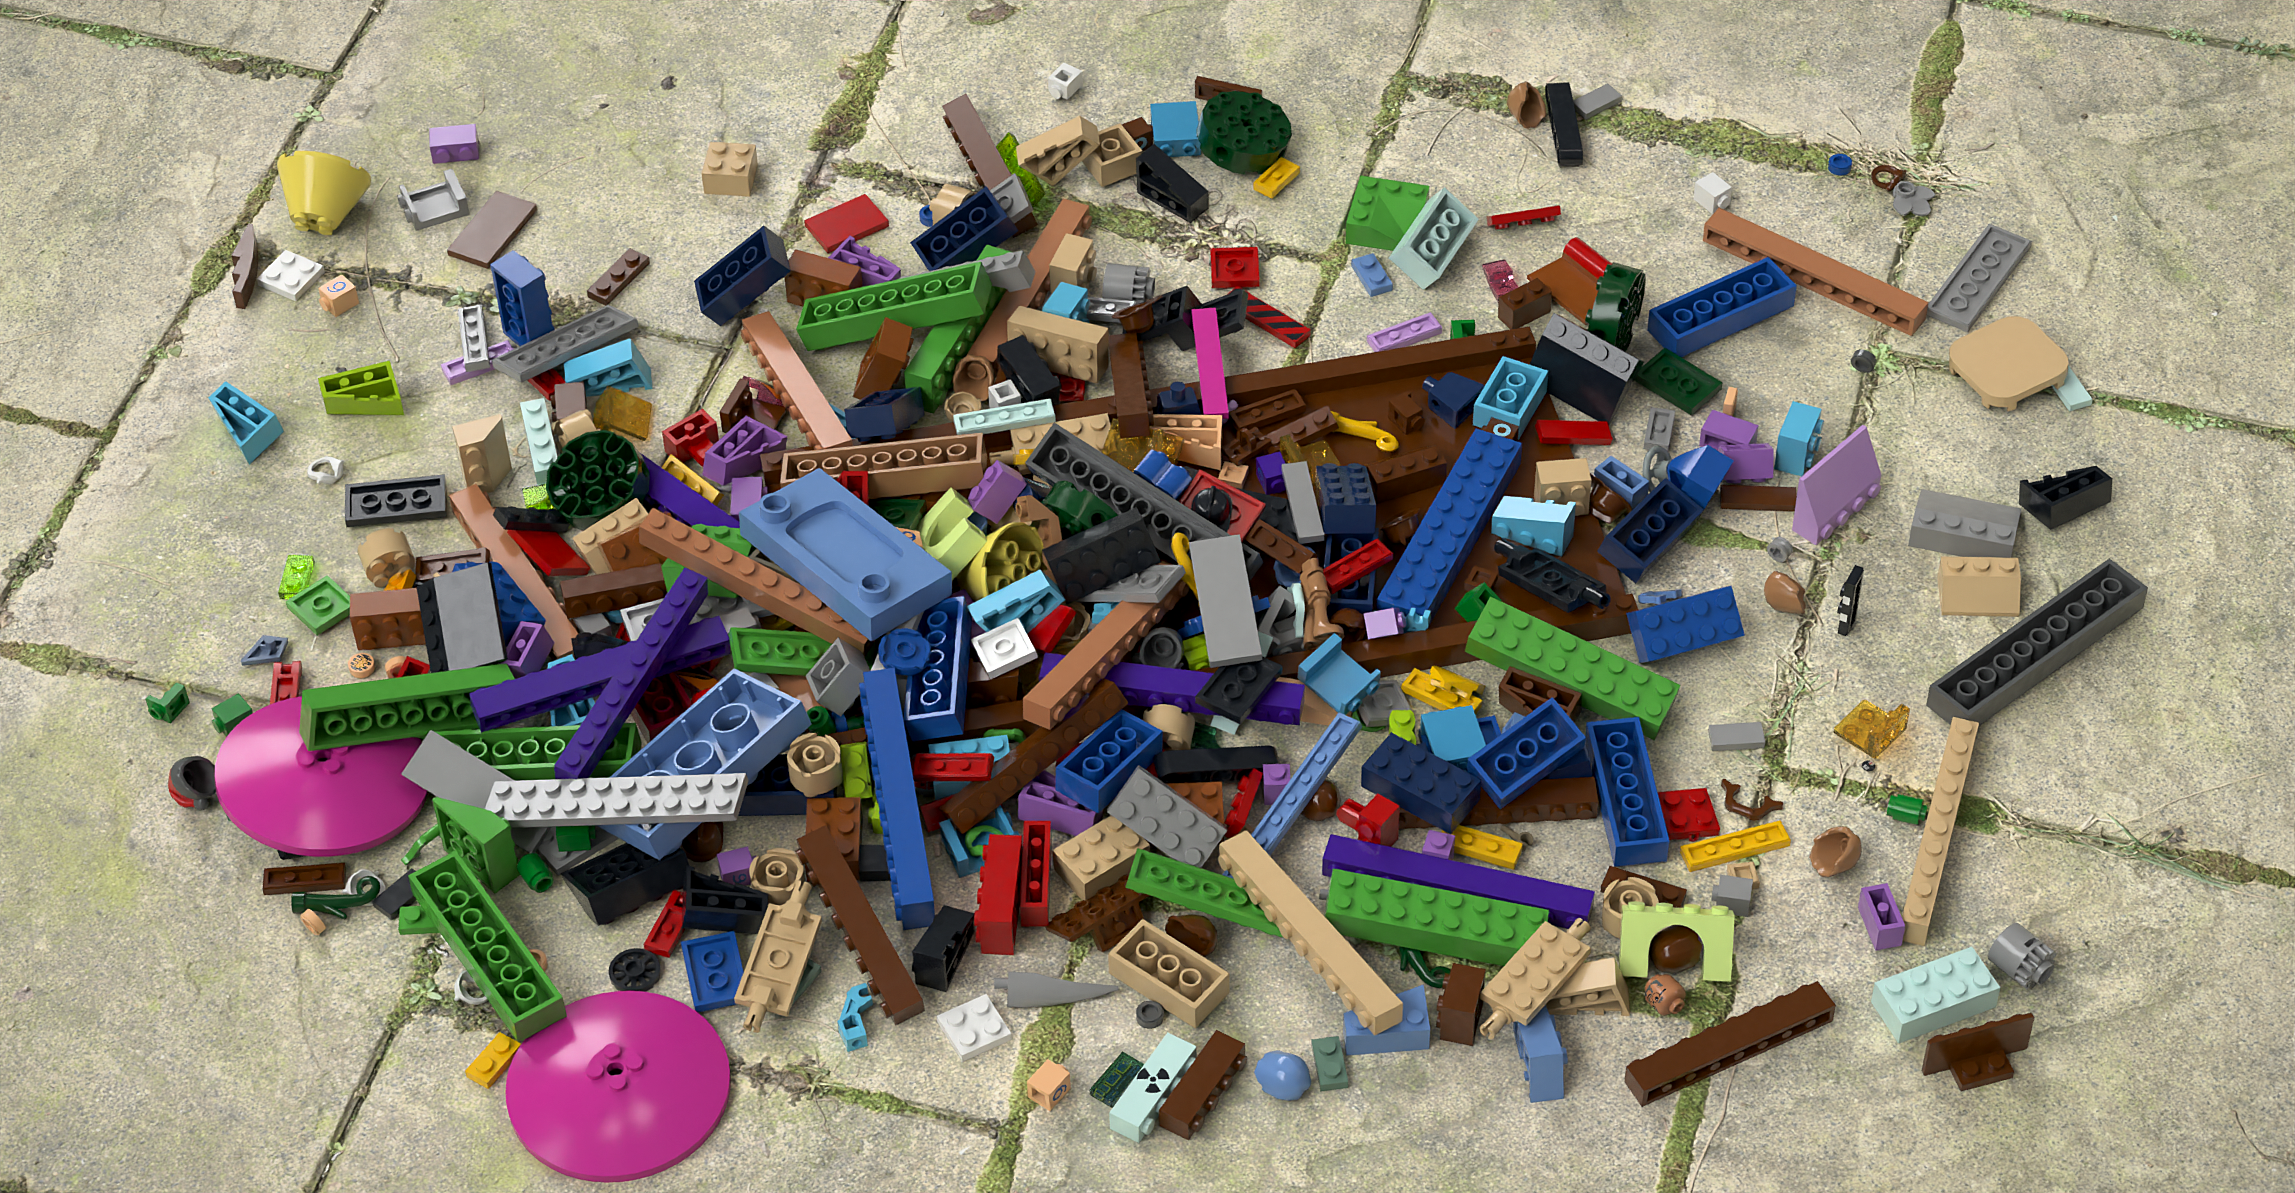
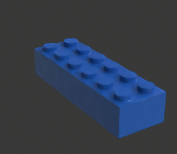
[1647,257,1797,357]
[903,596,972,741]
[1585,717,1670,867]

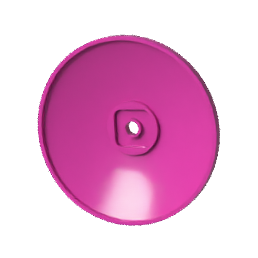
[215,696,428,857]
[505,991,731,1183]

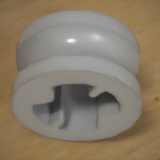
[1767,537,1793,562]

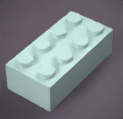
[1389,187,1479,290]
[1871,947,2000,1044]

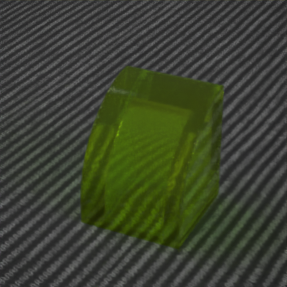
[522,484,554,510]

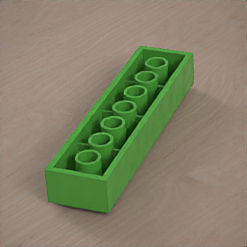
[904,245,1011,414]
[796,262,992,351]
[1465,597,1681,741]
[299,663,515,751]
[428,723,642,793]
[408,851,567,1043]
[1324,869,1549,966]

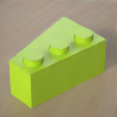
[318,360,404,415]

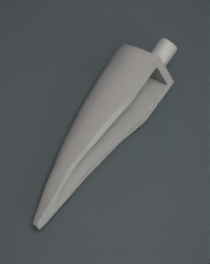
[994,972,1118,1008]

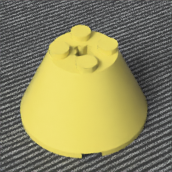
[277,151,371,235]
[956,522,1047,602]

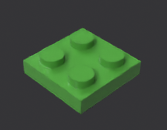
[286,575,350,635]

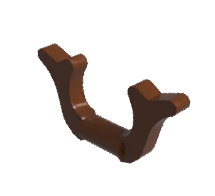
[1721,779,1783,821]

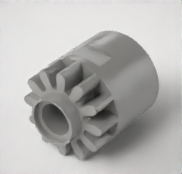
[1102,263,1155,304]
[1988,923,2057,990]

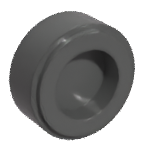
[1851,349,1877,373]
[1136,1001,1164,1029]

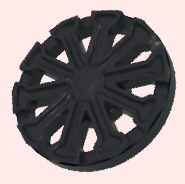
[609,948,661,992]

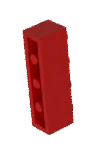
[1020,821,1052,927]

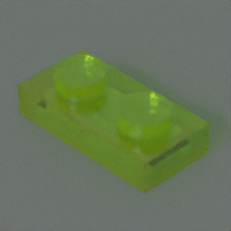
[278,555,315,599]

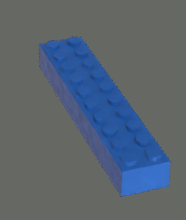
[1376,428,1522,629]
[859,668,935,931]

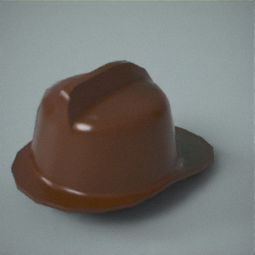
[1111,295,1163,333]
[1589,473,1632,524]
[1380,507,1420,546]
[681,821,724,863]

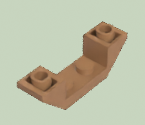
[1015,495,1062,583]

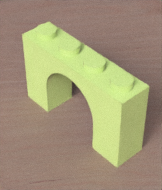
[915,487,987,580]
[1619,901,1735,982]

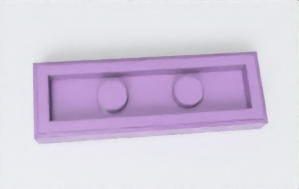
[1367,312,1442,352]
[441,340,513,386]

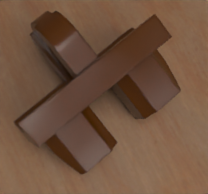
[1221,426,1272,466]

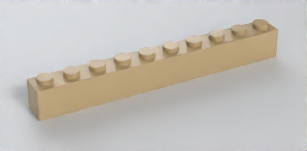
[1902,717,1979,946]
[1218,830,1403,1035]

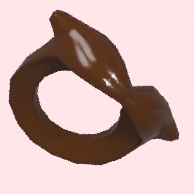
[1871,165,1907,191]

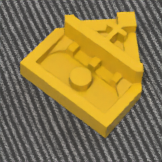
[1427,666,1486,699]

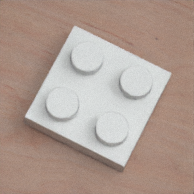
[257,250,325,301]
[971,618,1038,679]
[937,994,1012,1062]

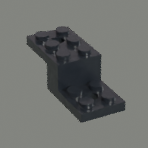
[1122,285,1248,352]

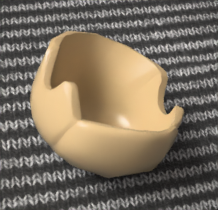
[945,392,982,422]

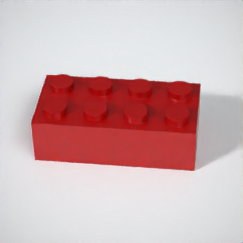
[974,834,1023,955]

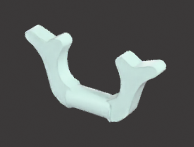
[1287,583,1305,638]

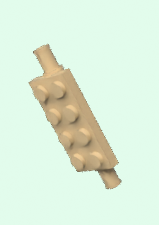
[989,413,1138,475]
[734,880,822,1033]
[1479,918,1591,1039]

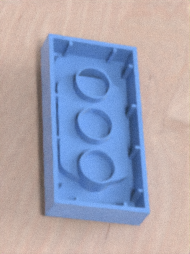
[739,468,952,641]

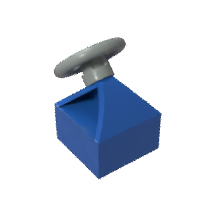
[1642,445,1734,510]

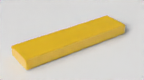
[1680,820,1791,872]

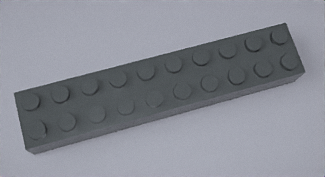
[1025,422,1264,582]
[1926,558,2148,726]

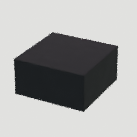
[859,845,891,881]

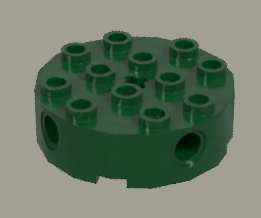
[1196,91,1292,174]
[1585,262,1646,351]
[546,430,650,530]
[1040,481,1118,541]

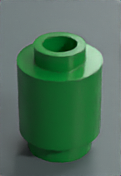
[806,706,836,736]
[1886,794,1928,825]
[517,853,554,893]

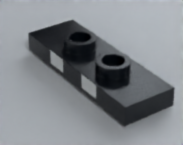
[1837,565,1864,636]

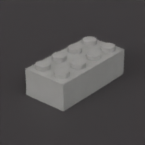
[1107,765,1227,868]

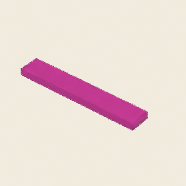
[1192,308,1229,419]

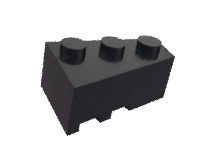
[1136,144,1209,223]
[997,335,1062,406]
[2019,466,2113,530]
[682,865,768,934]
[912,905,976,992]

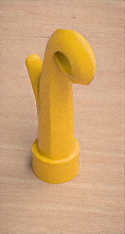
[1331,411,1399,452]
[1171,533,1200,607]

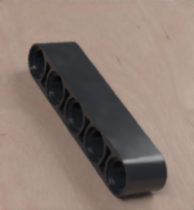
[1545,82,1583,167]
[1153,745,1280,784]

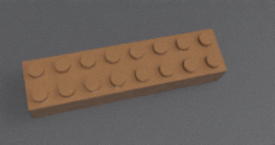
[780,432,987,499]

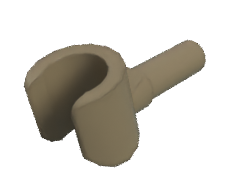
[1500,824,1534,852]

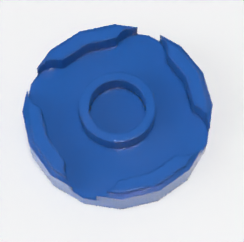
[878,628,931,676]

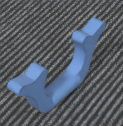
[1638,589,1682,604]

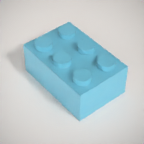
[1473,356,1548,440]

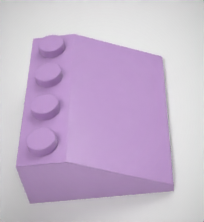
[1792,425,1881,545]

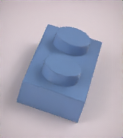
[1351,253,1393,297]

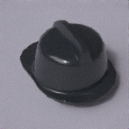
[1191,486,1232,532]

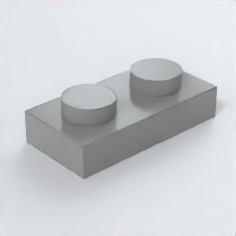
[1643,407,1675,451]

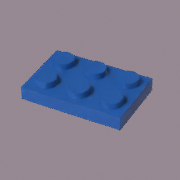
[681,931,744,1012]

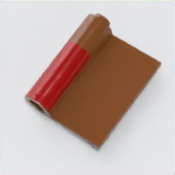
[1527,237,1612,325]

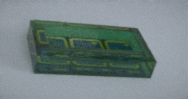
[1089,1051,1144,1108]

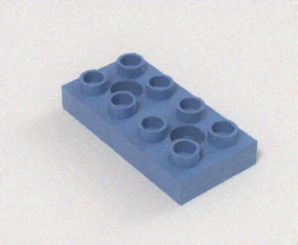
[596,668,811,860]

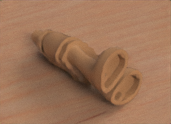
[1299,558,1345,650]

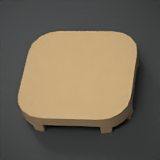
[1949,316,2068,412]

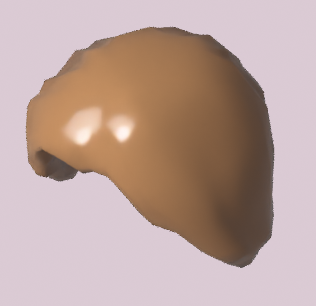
[1507,81,1546,129]
[952,355,995,402]
[1764,571,1806,614]
[1809,826,1862,877]

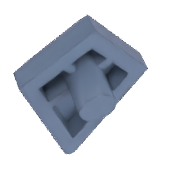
[241,635,288,666]

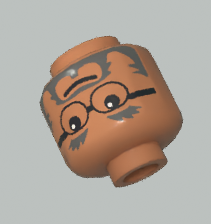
[1645,974,1686,1015]

